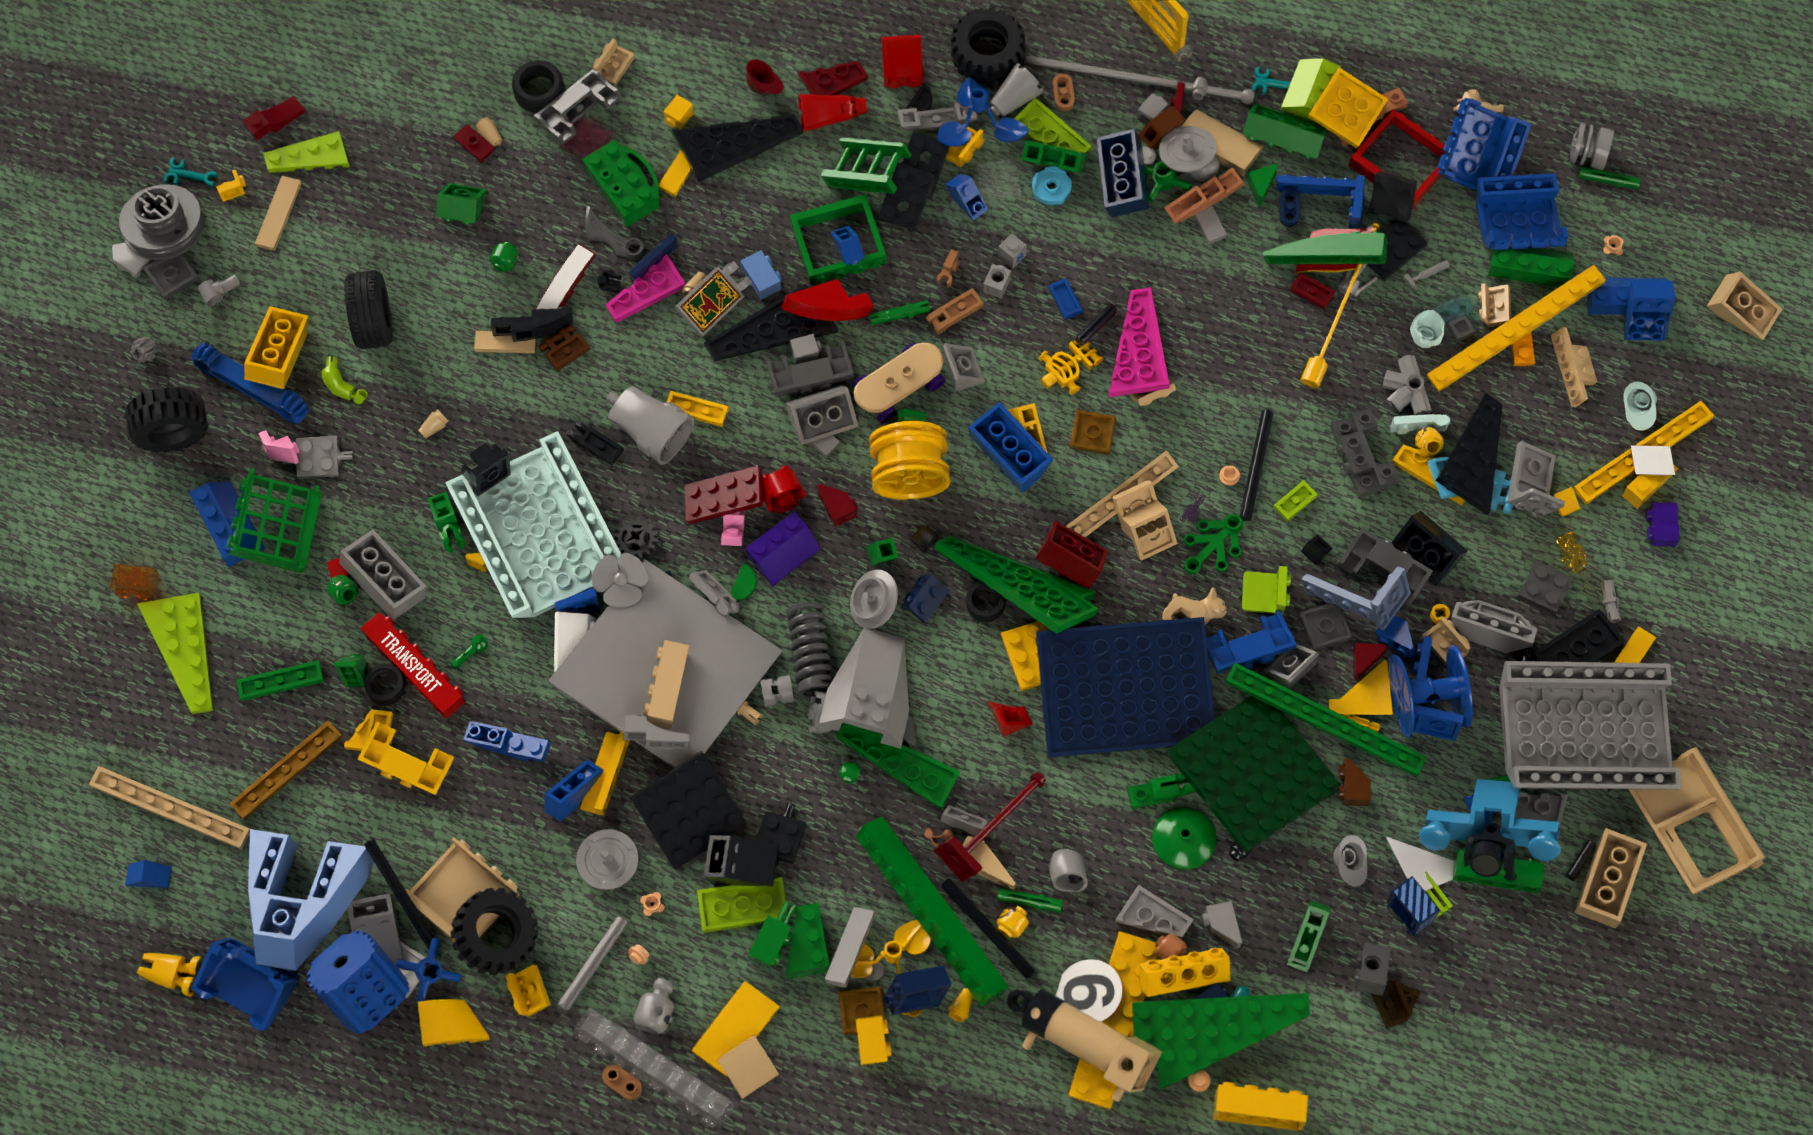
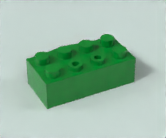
[582,140,660,227]

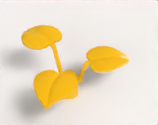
[851,920,931,1017]

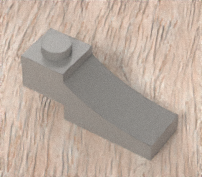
[623,714,689,750]

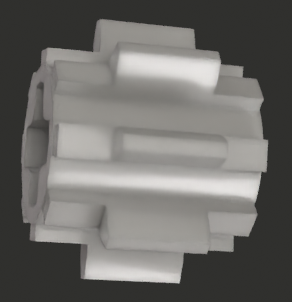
[130,337,158,363]

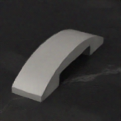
[897,103,977,131]

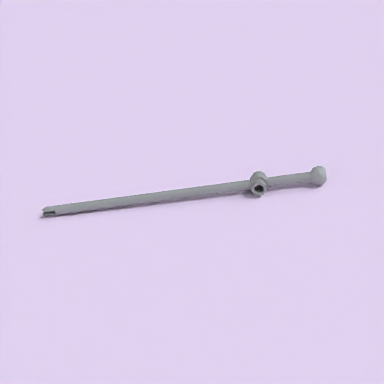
[1024,55,1254,104]

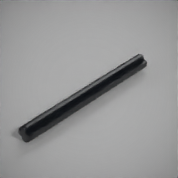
[1239,409,1273,522]
[364,839,440,950]
[941,879,1035,978]

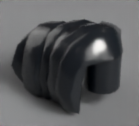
[597,270,622,292]

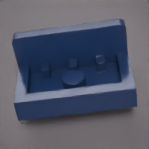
[900,575,950,623]

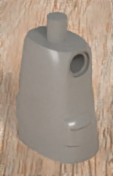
[606,386,695,465]

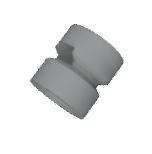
[760,675,794,707]

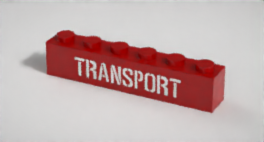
[360,612,465,719]

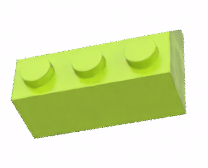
[1280,58,1341,123]

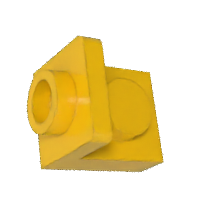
[216,170,246,202]

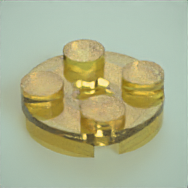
[1557,531,1587,573]

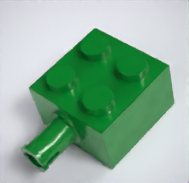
[747,901,797,969]

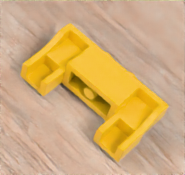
[358,721,455,795]

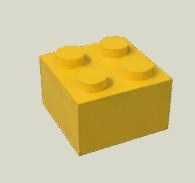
[855,1015,891,1065]

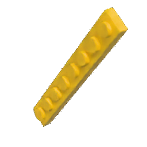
[1573,401,1714,505]

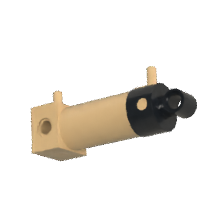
[1007,989,1162,1102]

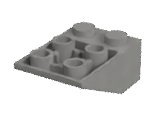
[348,893,403,963]

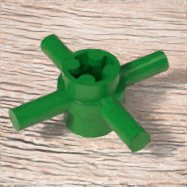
[1144,161,1192,202]

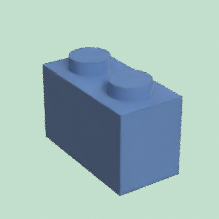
[740,250,783,300]

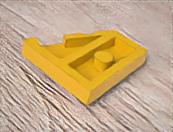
[344,709,393,751]

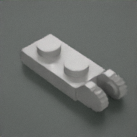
[689,570,740,615]

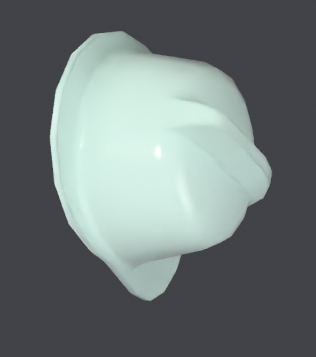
[1624,382,1657,431]

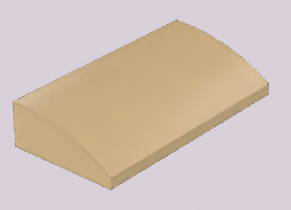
[1181,109,1264,177]

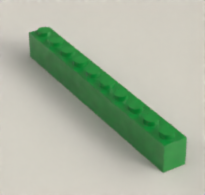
[855,817,1009,1007]

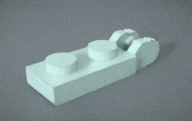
[1390,414,1450,434]

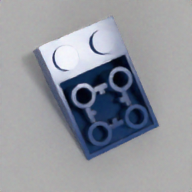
[1624,280,1676,341]

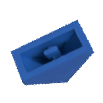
[125,860,172,888]

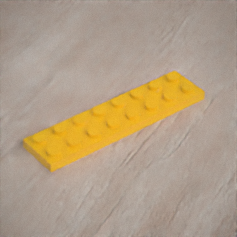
[1068,931,1157,1110]

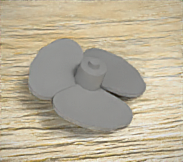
[592,553,649,608]

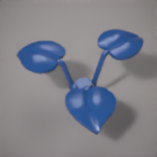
[937,77,1029,146]

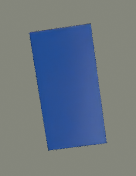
[1048,278,1083,320]

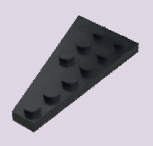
[672,114,803,182]
[704,284,838,361]
[1435,393,1503,515]

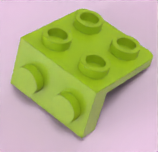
[1242,566,1291,614]

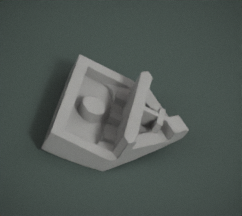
[112,243,153,278]

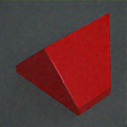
[987,701,1033,737]

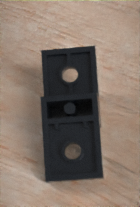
[878,131,951,232]

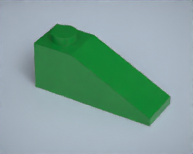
[334,654,367,687]
[1287,900,1331,972]

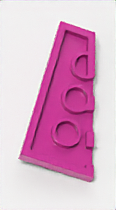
[606,254,686,323]

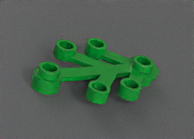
[1184,514,1243,575]

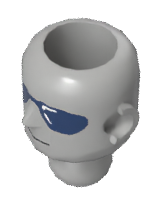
[633,978,675,1034]

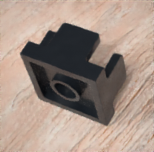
[461,443,511,497]

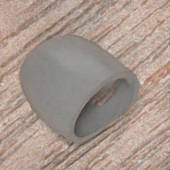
[1049,849,1088,893]

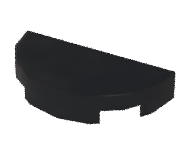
[905,83,933,112]

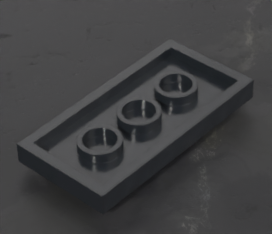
[1532,609,1625,662]

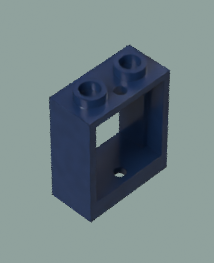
[884,965,952,1015]

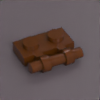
[538,324,590,372]

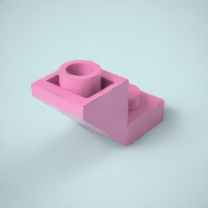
[258,430,300,464]
[721,510,746,546]

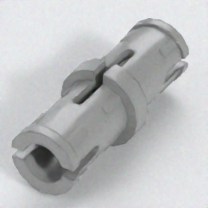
[1600,580,1622,623]

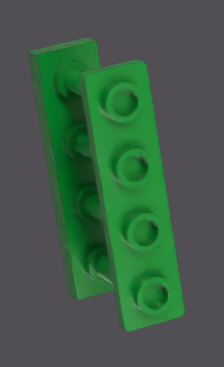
[821,137,912,194]

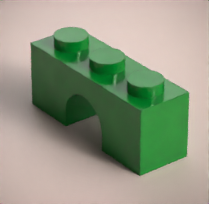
[1022,141,1088,172]

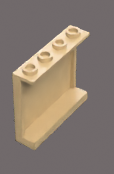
[406,837,520,942]

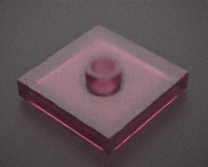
[559,116,614,159]

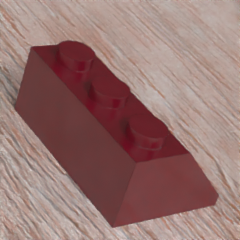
[1036,520,1108,589]

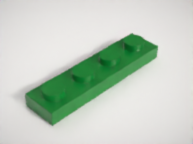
[236,660,324,701]

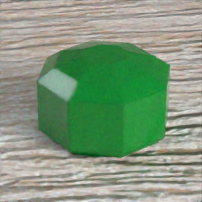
[839,762,860,784]

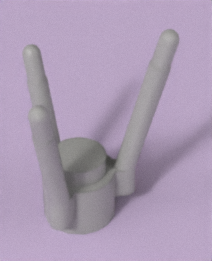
[1339,264,1377,298]

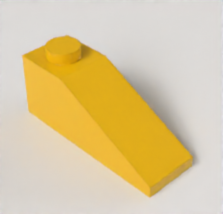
[1008,403,1048,453]
[1622,464,1678,509]

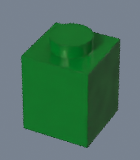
[867,538,899,567]

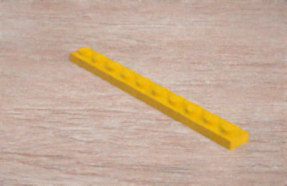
[1427,265,1606,392]

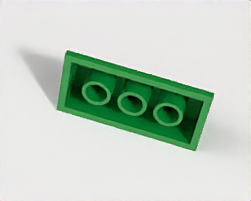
[1242,103,1329,159]
[1488,246,1574,288]

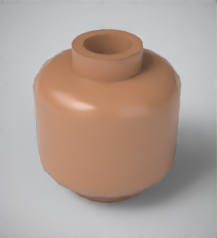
[1155,934,1189,960]

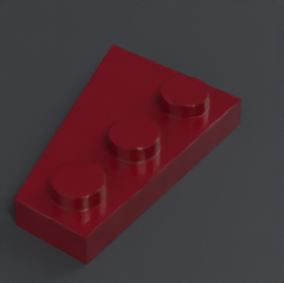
[798,61,868,95]

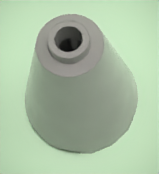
[990,63,1044,117]

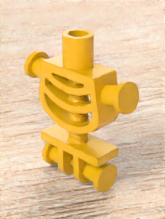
[1038,340,1104,395]

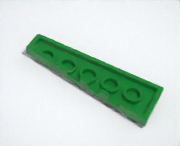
[836,723,960,810]

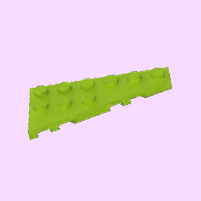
[137,593,213,714]

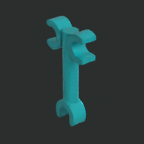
[1252,67,1291,95]
[163,157,218,187]

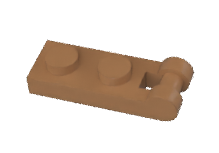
[926,288,984,335]

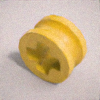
[1430,604,1450,624]

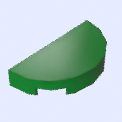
[730,563,757,602]

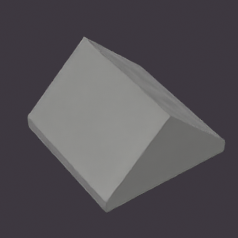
[943,343,985,392]
[1263,644,1319,689]

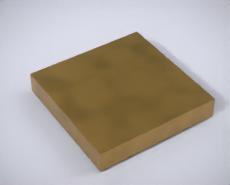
[1069,409,1116,455]
[838,986,885,1035]

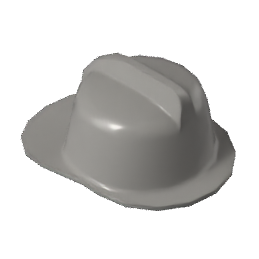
[1333,835,1367,887]

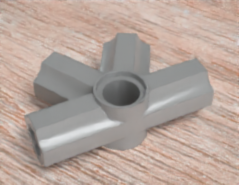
[1382,355,1432,415]

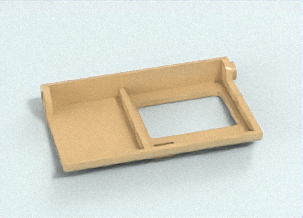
[1628,747,1766,895]

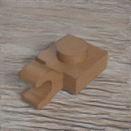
[937,250,960,288]

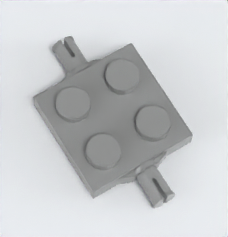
[283,435,353,479]

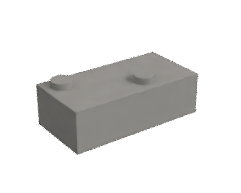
[339,529,427,620]

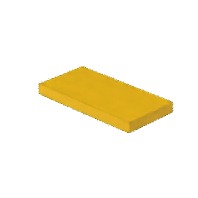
[692,981,780,1077]

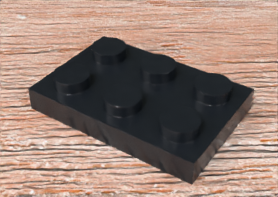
[1367,220,1428,281]

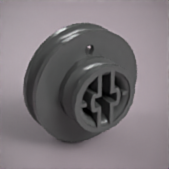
[119,184,204,260]

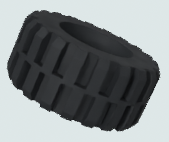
[951,8,1025,85]
[125,386,208,453]
[450,888,538,975]

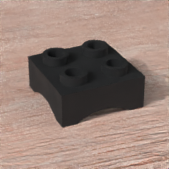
[1368,171,1417,222]

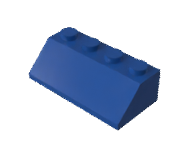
[1587,277,1668,315]
[968,402,1053,493]
[189,482,265,567]

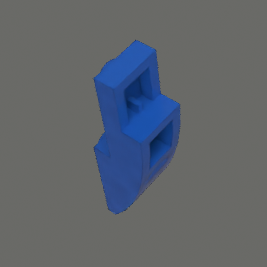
[463,721,551,763]

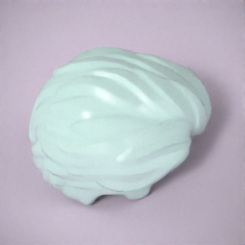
[1410,310,1444,348]

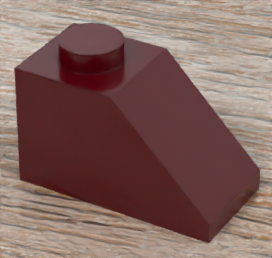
[817,484,858,527]

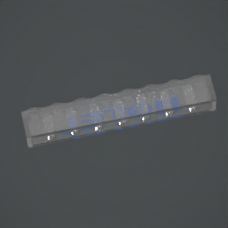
[574,1007,735,1129]

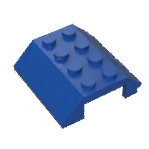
[1437,98,1532,191]
[1476,174,1568,250]

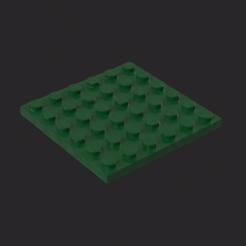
[1166,696,1342,853]

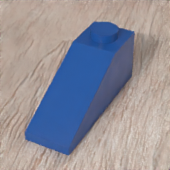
[544,759,603,822]

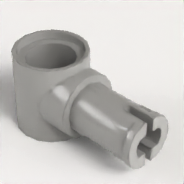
[198,274,240,307]

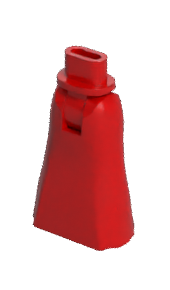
[798,94,867,132]

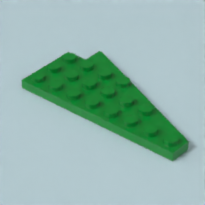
[935,536,1099,633]

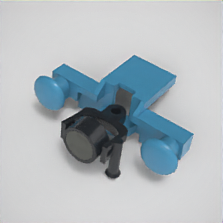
[1418,779,1561,881]

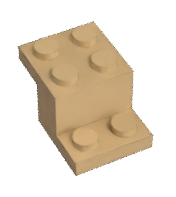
[1112,480,1178,561]

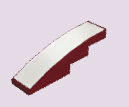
[535,243,596,310]

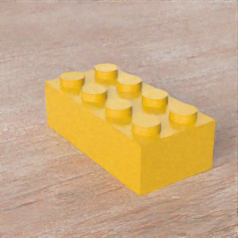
[244,306,309,389]
[1213,1082,1308,1131]

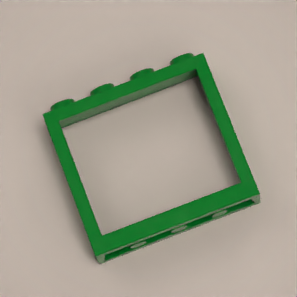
[789,194,886,285]

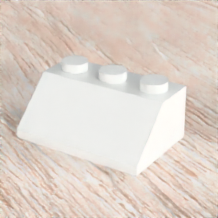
[554,612,597,672]

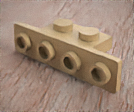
[1551,327,1597,407]

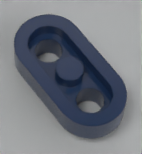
[1279,188,1300,227]

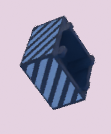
[1386,876,1440,936]

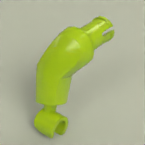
[321,356,368,404]

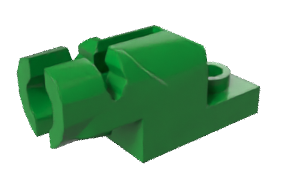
[427,491,465,552]
[1127,773,1196,810]

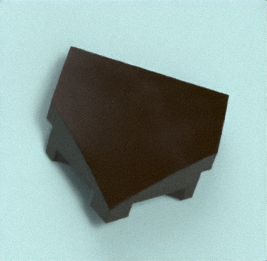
[1371,979,1421,1029]

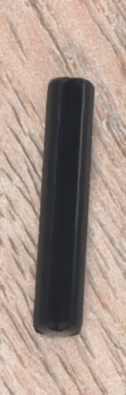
[1075,304,1117,346]

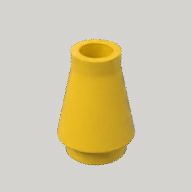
[948,988,973,1022]

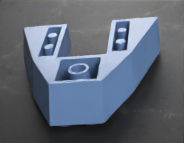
[248,829,374,971]

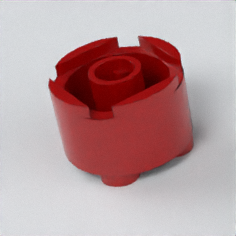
[762,466,806,513]

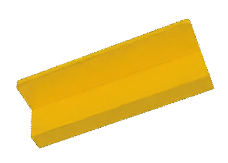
[580,732,630,816]

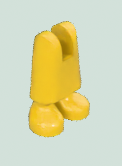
[137,953,204,997]

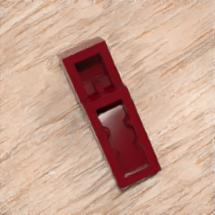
[242,96,306,141]

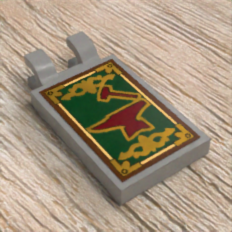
[675,261,752,337]

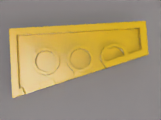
[1392,445,1465,506]

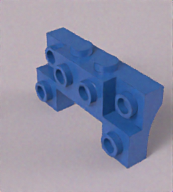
[1206,610,1296,674]

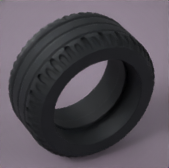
[512,60,565,113]

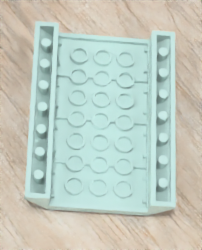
[445,431,622,618]

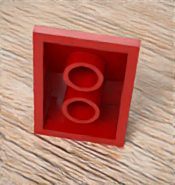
[882,35,923,89]

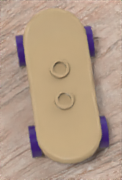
[852,342,946,424]

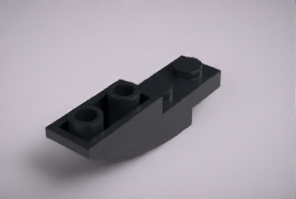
[491,307,573,342]

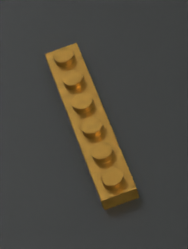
[229,720,343,821]

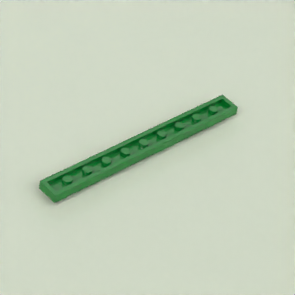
[1225,662,1426,777]

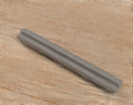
[558,916,628,1010]

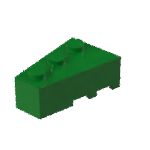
[786,903,830,979]

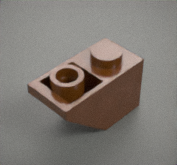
[1139,106,1186,149]
[1338,758,1370,807]

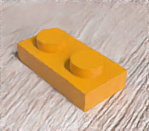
[1511,331,1535,366]

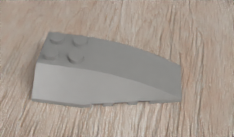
[818,627,909,749]

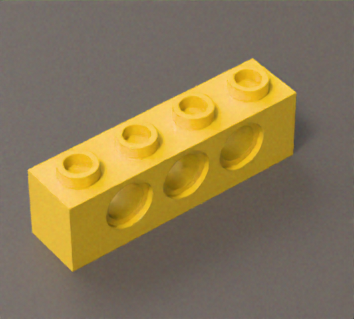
[1139,948,1230,997]

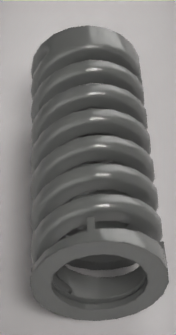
[786,602,833,699]

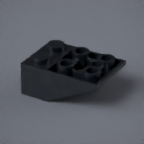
[704,835,779,887]

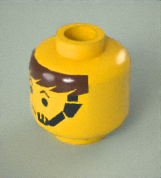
[1414,427,1444,457]
[997,906,1029,939]

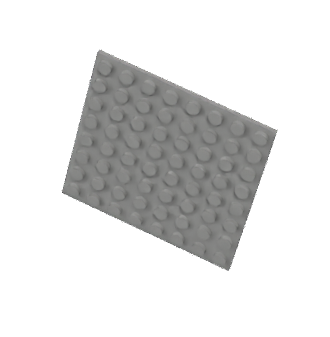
[548,560,783,768]

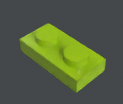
[1273,480,1318,522]

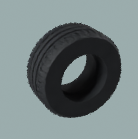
[344,270,393,350]

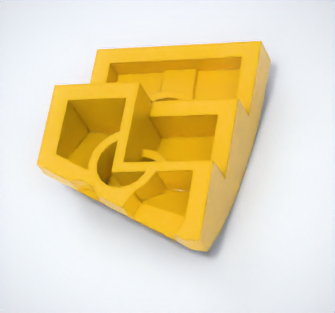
[418,999,490,1047]

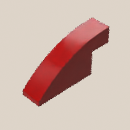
[782,279,874,321]

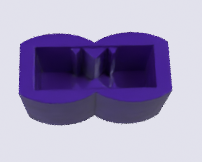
[1646,502,1679,547]

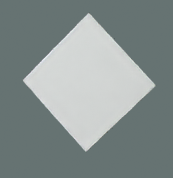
[1631,446,1675,475]

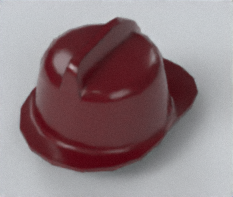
[746,59,784,94]

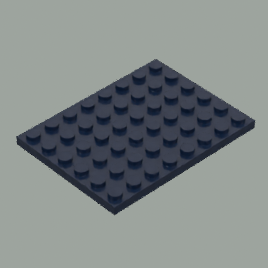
[1036,617,1215,758]

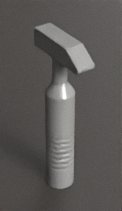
[1404,260,1450,290]

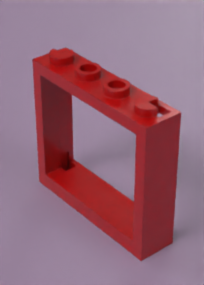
[1349,109,1445,210]

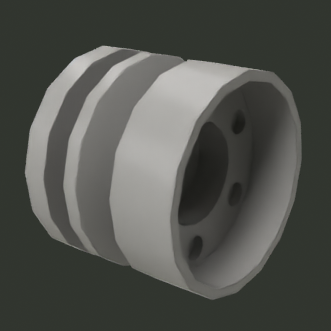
[1570,122,1614,171]

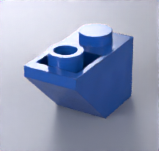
[945,173,988,220]
[1376,615,1415,660]

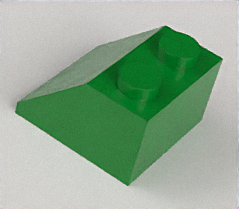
[436,183,487,224]

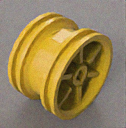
[869,421,950,500]

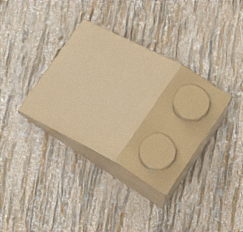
[1707,272,1782,341]

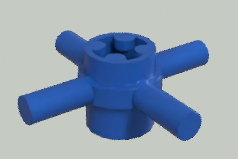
[396,938,461,1003]

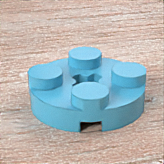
[1032,166,1072,205]

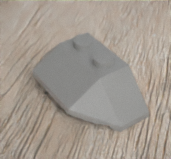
[1451,600,1537,653]

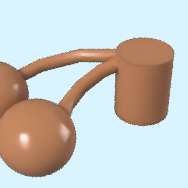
[924,828,953,846]

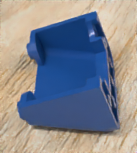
[191,938,300,1031]

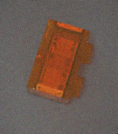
[109,564,160,600]

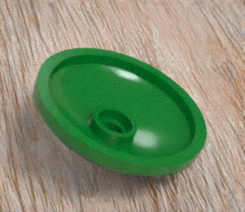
[1152,807,1217,870]

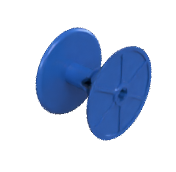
[1389,645,1473,738]

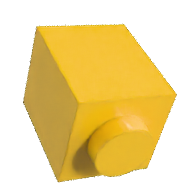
[663,95,694,130]

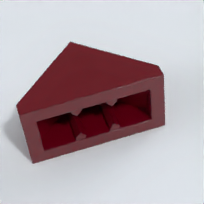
[1353,643,1388,681]

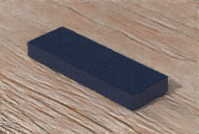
[629,234,678,282]

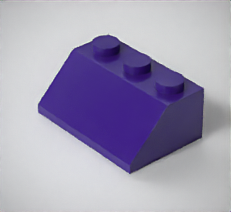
[746,511,821,586]

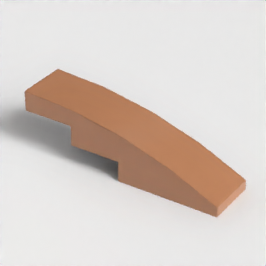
[1165,167,1245,224]

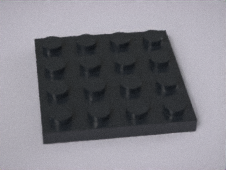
[629,751,746,870]

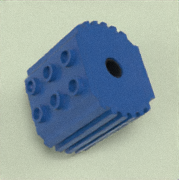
[307,931,409,1034]

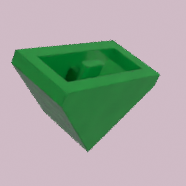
[1247,164,1278,206]

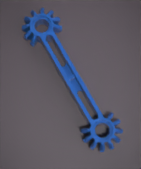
[190,342,309,424]

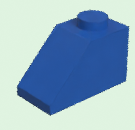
[830,226,864,265]

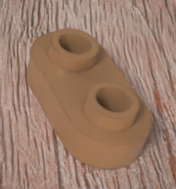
[1053,74,1075,112]
[602,1065,642,1100]

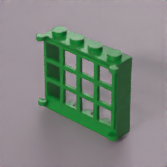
[227,468,322,573]

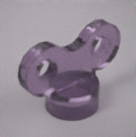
[1180,494,1206,523]

